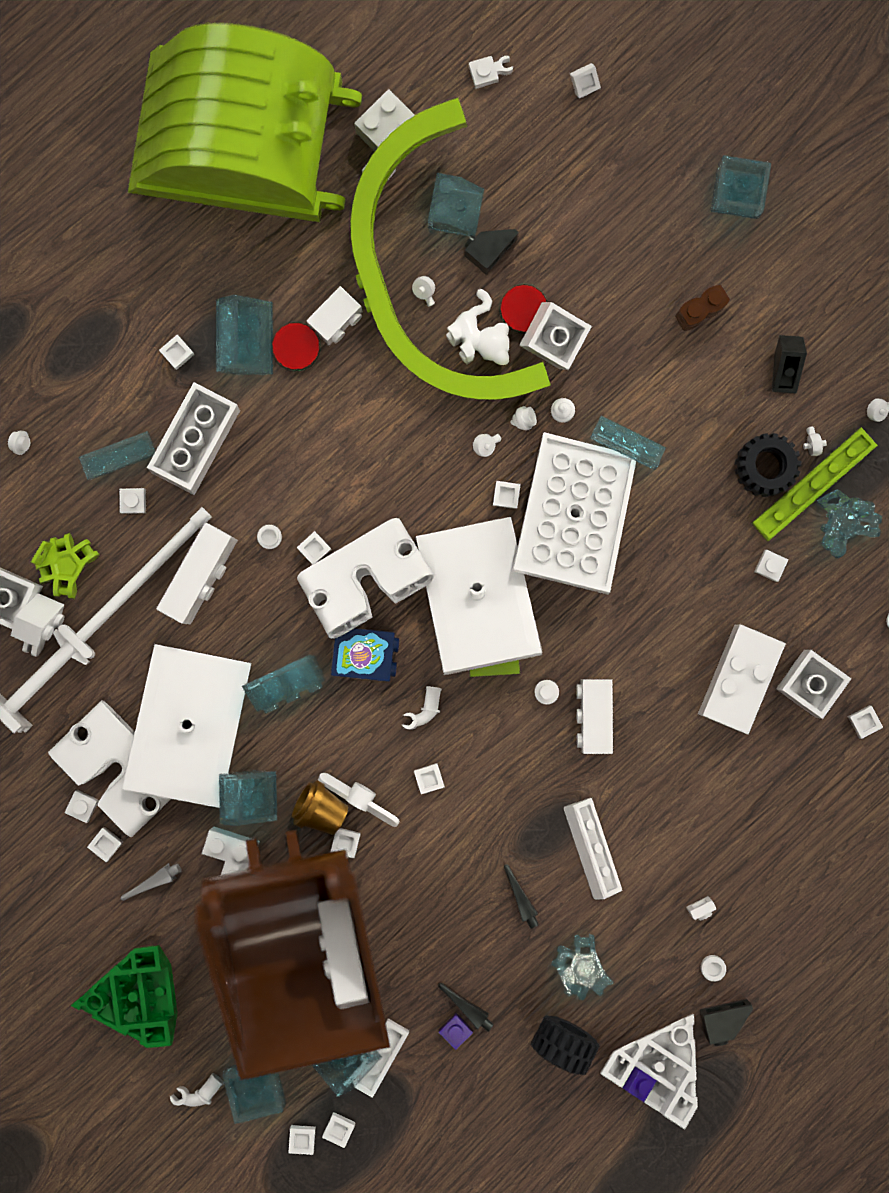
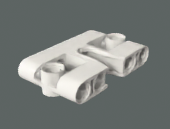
[297,518,434,638]
[48,700,171,837]

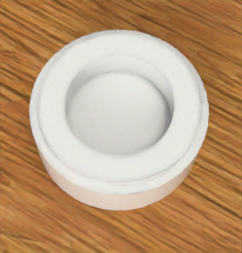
[700,955,726,981]

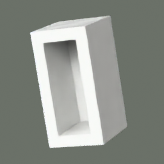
[307,286,363,346]

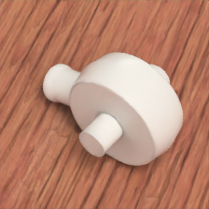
[412,276,435,306]
[867,399,889,422]
[803,427,827,456]
[473,434,501,457]

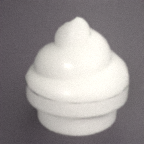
[551,398,575,423]
[510,406,537,431]

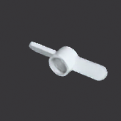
[318,773,400,827]

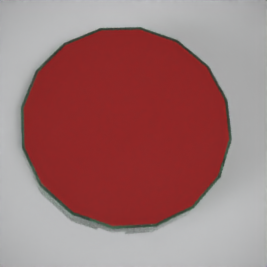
[500,284,547,334]
[272,322,321,371]

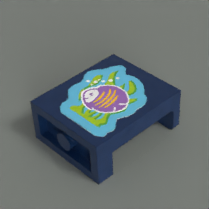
[331,628,400,682]

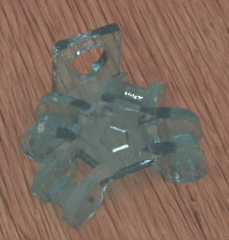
[818,490,882,558]
[552,934,614,1001]

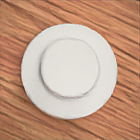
[8,430,30,455]
[257,525,282,549]
[535,680,559,704]

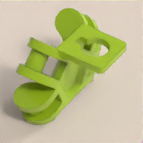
[31,533,100,599]

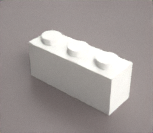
[576,679,613,754]

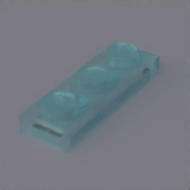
[590,416,666,470]
[79,431,156,480]

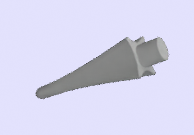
[121,863,181,901]

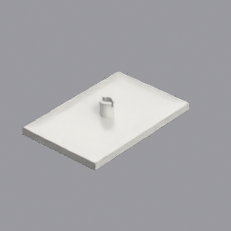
[513,432,637,594]
[416,517,542,675]
[122,644,251,808]

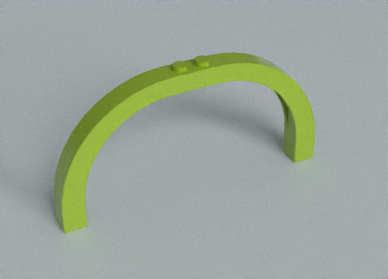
[351,98,551,399]

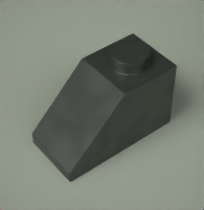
[464,229,519,275]
[772,335,807,394]
[699,999,753,1046]

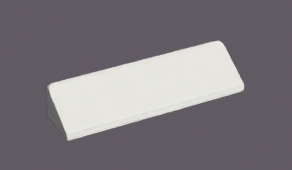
[564,798,623,900]

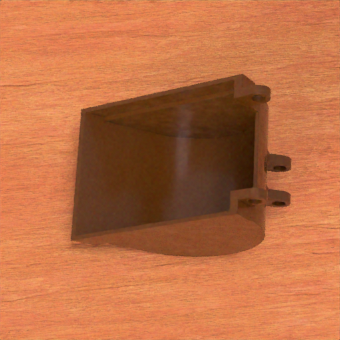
[195,830,390,1080]

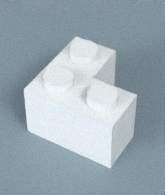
[202,827,260,875]

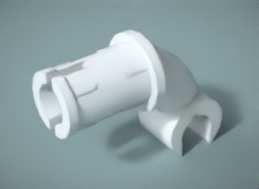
[402,686,442,730]
[170,1073,224,1107]

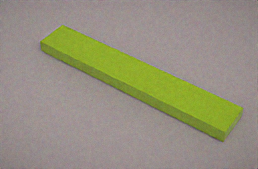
[751,427,878,541]

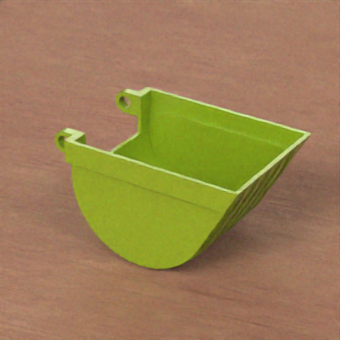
[128,24,362,222]

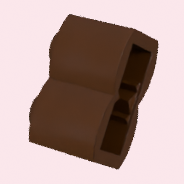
[675,285,730,331]

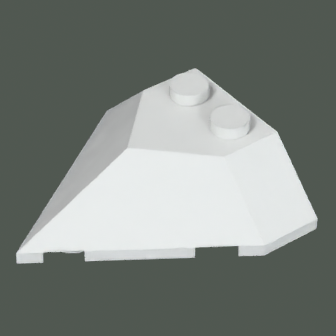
[600,1014,697,1129]

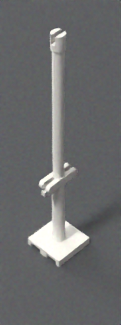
[0,507,212,733]

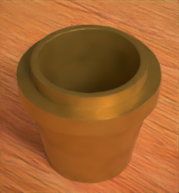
[292,780,348,835]

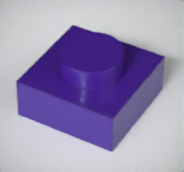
[439,1013,473,1050]
[622,1066,657,1102]

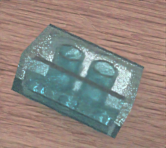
[216,294,273,375]
[242,654,326,714]

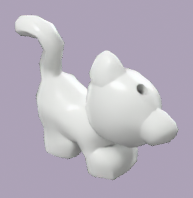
[446,289,509,365]

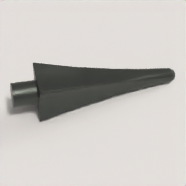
[504,864,539,929]
[438,983,494,1032]

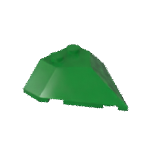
[71,945,178,1048]

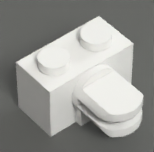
[11,593,65,657]

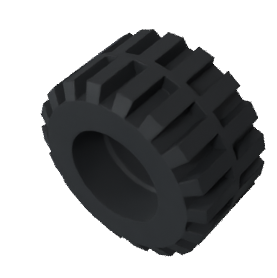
[734,433,801,497]
[531,1016,600,1075]

